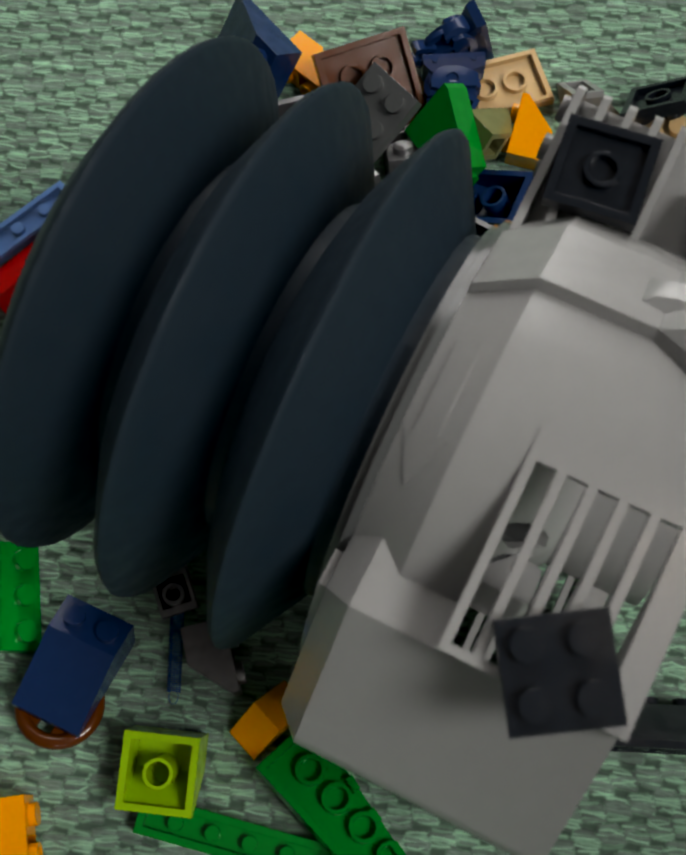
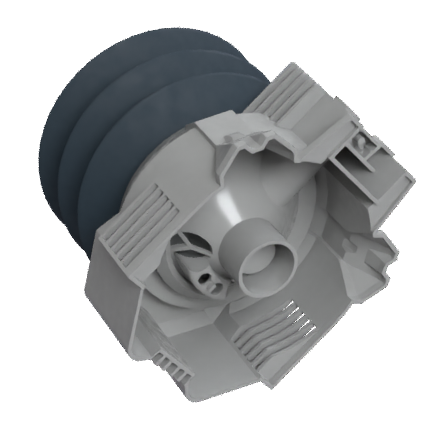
[0,36,686,855]

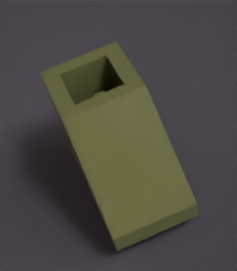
[472,108,512,160]

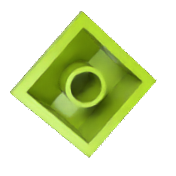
[114,725,209,819]

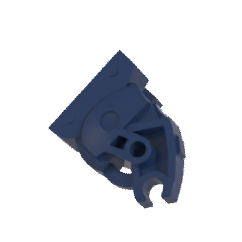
[410,0,494,69]
[420,51,486,109]

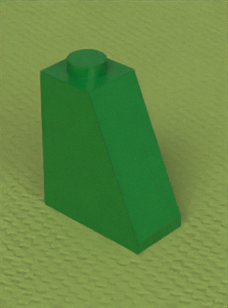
[405,83,487,186]

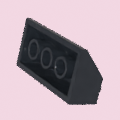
[611,697,686,755]

